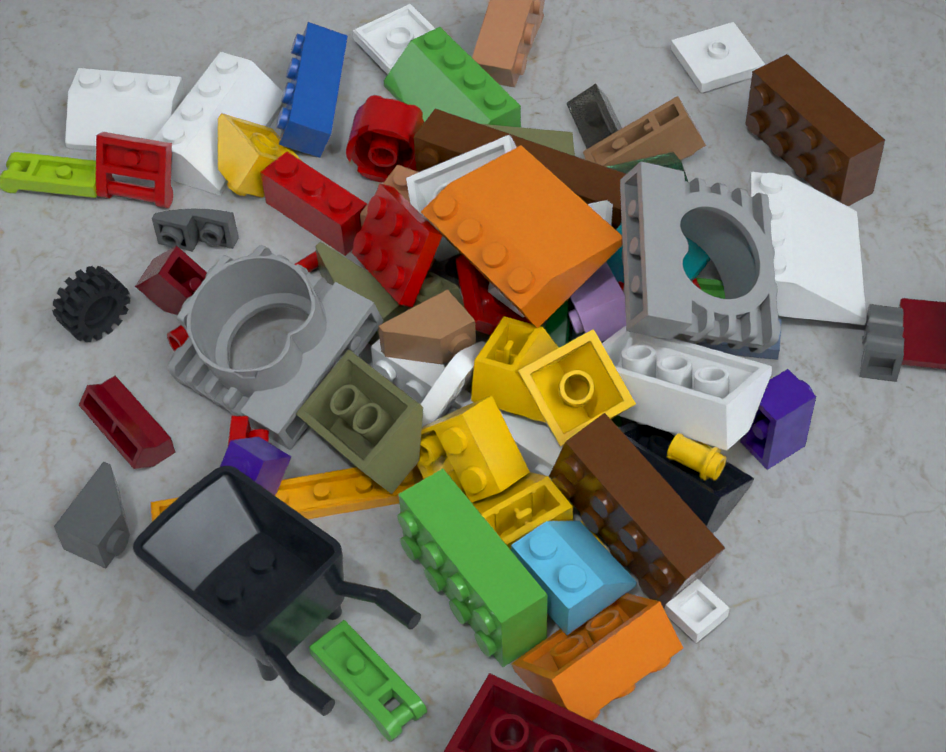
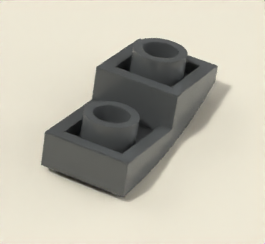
[152,208,239,252]

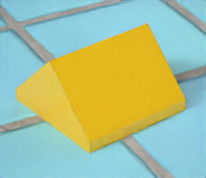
[518,329,636,446]

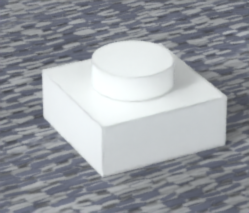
[665,579,730,643]

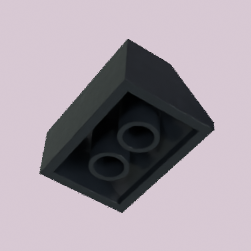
[619,421,754,533]

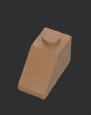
[378,289,476,365]

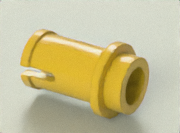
[667,433,726,480]

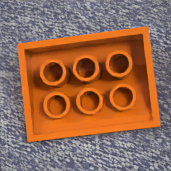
[421,145,623,329]

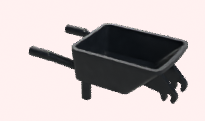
[133,466,421,716]

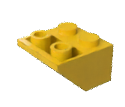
[471,316,559,423]
[417,395,530,503]
[472,472,573,550]

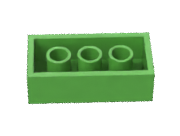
[397,469,547,667]

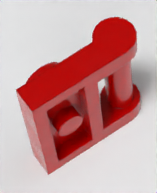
[96,132,173,208]

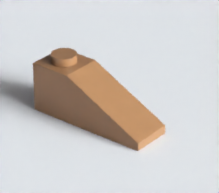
[583,96,706,172]

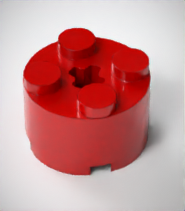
[346,95,424,183]

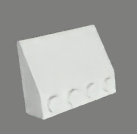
[747,172,866,325]

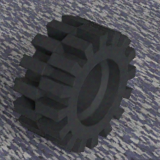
[52,266,131,342]

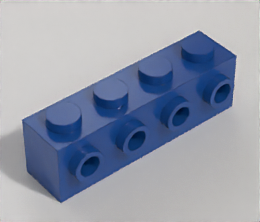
[276,22,348,158]

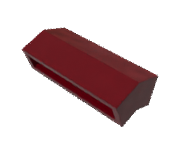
[79,375,176,469]

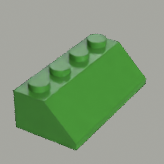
[384,27,521,127]

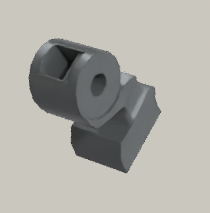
[859,304,904,382]

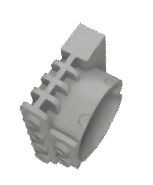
[620,161,781,354]
[168,245,384,450]

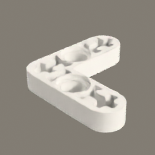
[420,341,486,427]

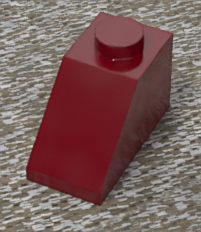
[135,245,207,315]

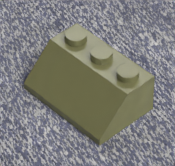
[296,350,423,494]

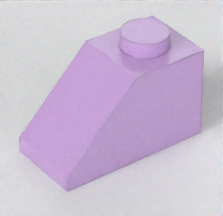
[568,262,626,342]

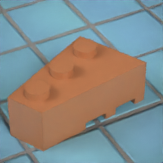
[472,0,545,87]

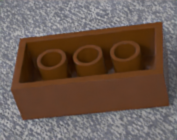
[745,54,885,206]
[549,413,725,608]

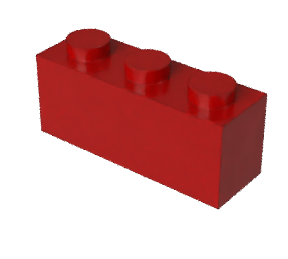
[260,152,367,256]

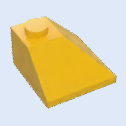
[218,113,302,198]

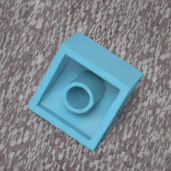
[511,521,637,635]

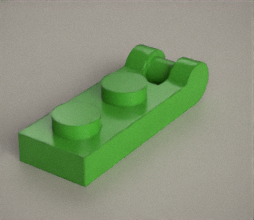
[309,620,427,742]

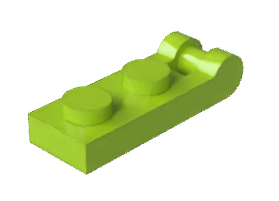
[0,152,97,198]

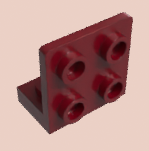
[899,298,946,369]

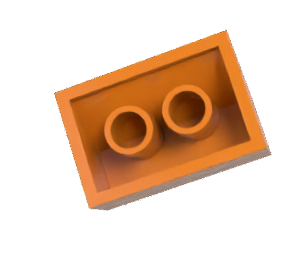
[511,593,683,721]

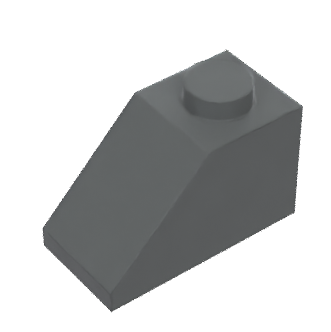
[54,462,130,569]

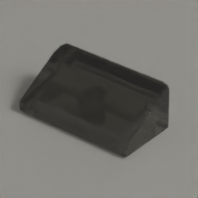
[566,83,622,149]

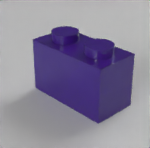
[740,369,817,470]

